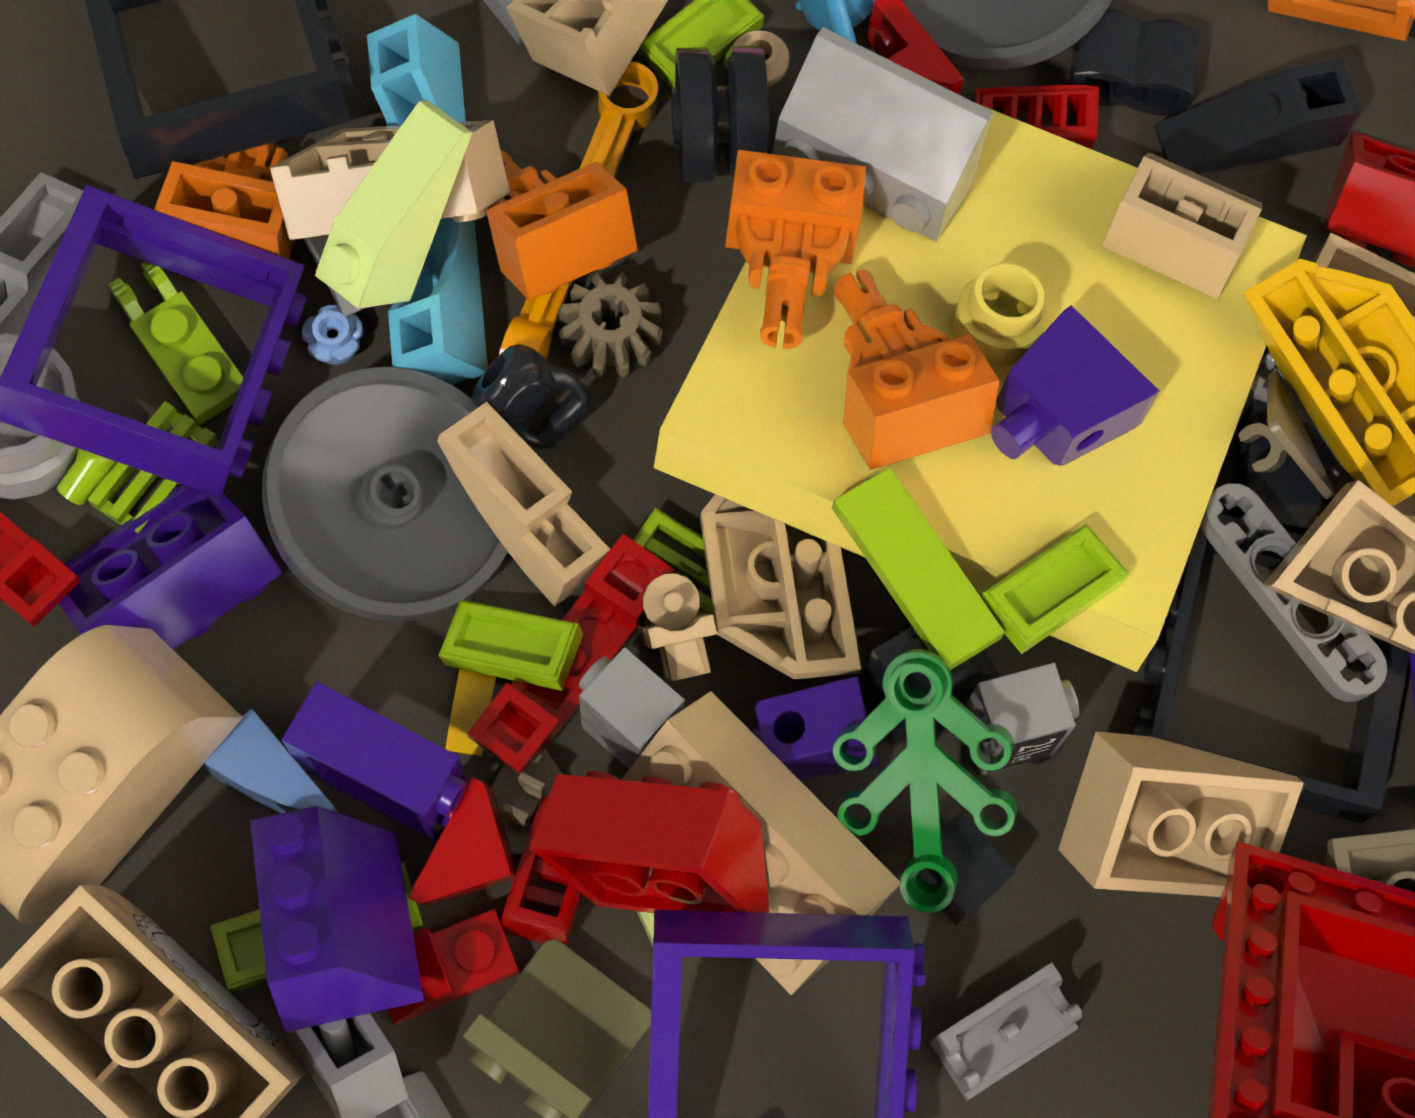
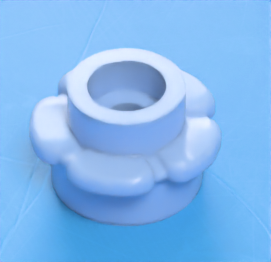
[302,305,364,365]

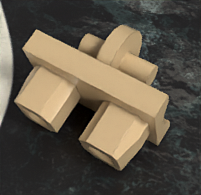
[639,574,717,681]

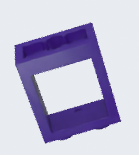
[282,681,468,842]

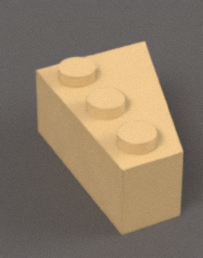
[506,0,668,96]
[270,120,510,240]

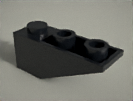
[1154,58,1361,174]

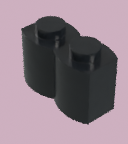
[1068,8,1200,116]

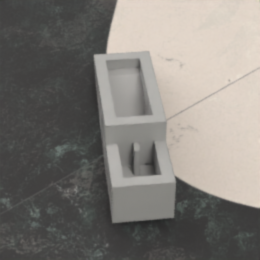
[0,172,83,335]

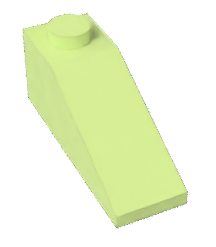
[315,100,473,309]

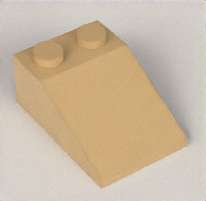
[1058,731,1304,897]

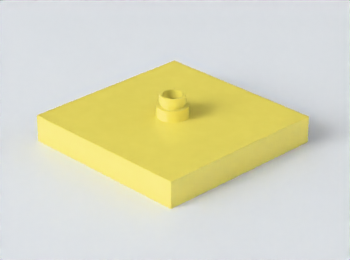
[654,105,1307,672]

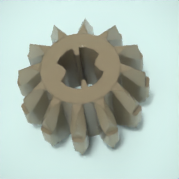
[559,271,662,379]

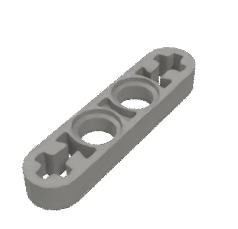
[1200,484,1388,702]

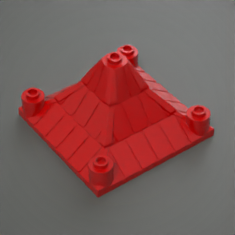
[1207,841,1415,1118]

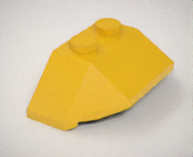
[1243,259,1415,506]

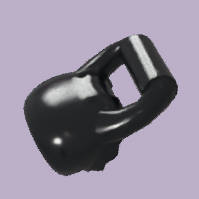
[472,344,591,449]

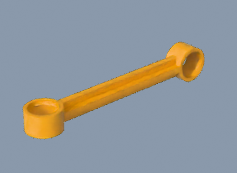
[499,61,658,360]

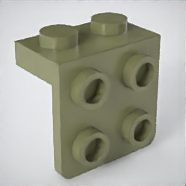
[463,940,651,1118]

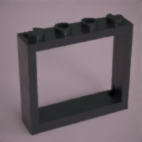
[85,0,354,179]
[1130,513,1410,824]

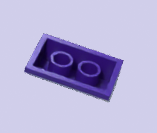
[58,484,282,650]
[250,806,424,1033]

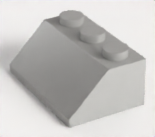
[773,27,993,242]

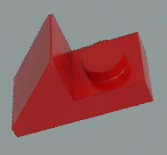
[868,0,964,95]
[388,909,520,1025]

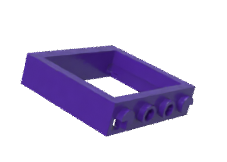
[0,185,308,498]
[648,910,925,1118]

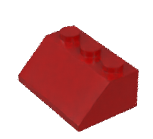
[1325,131,1415,267]
[529,770,770,914]

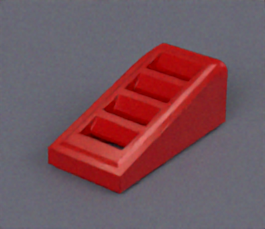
[974,85,1099,149]
[502,796,583,946]

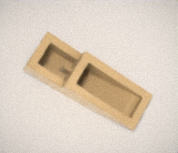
[437,402,610,607]

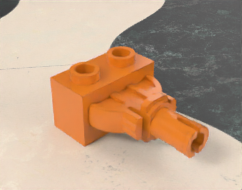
[154,142,296,259]
[486,150,638,300]
[725,150,866,349]
[834,270,1000,470]

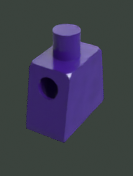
[991,305,1160,466]
[747,677,879,780]

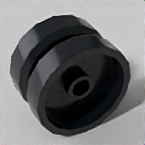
[671,45,769,184]

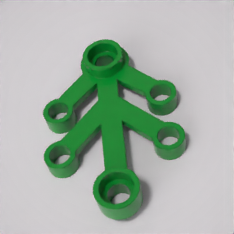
[833,649,1017,913]

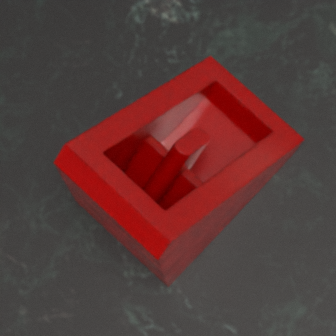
[408,777,517,906]

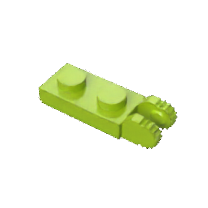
[107,262,243,426]

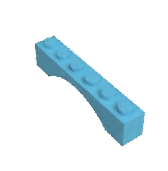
[367,14,488,385]

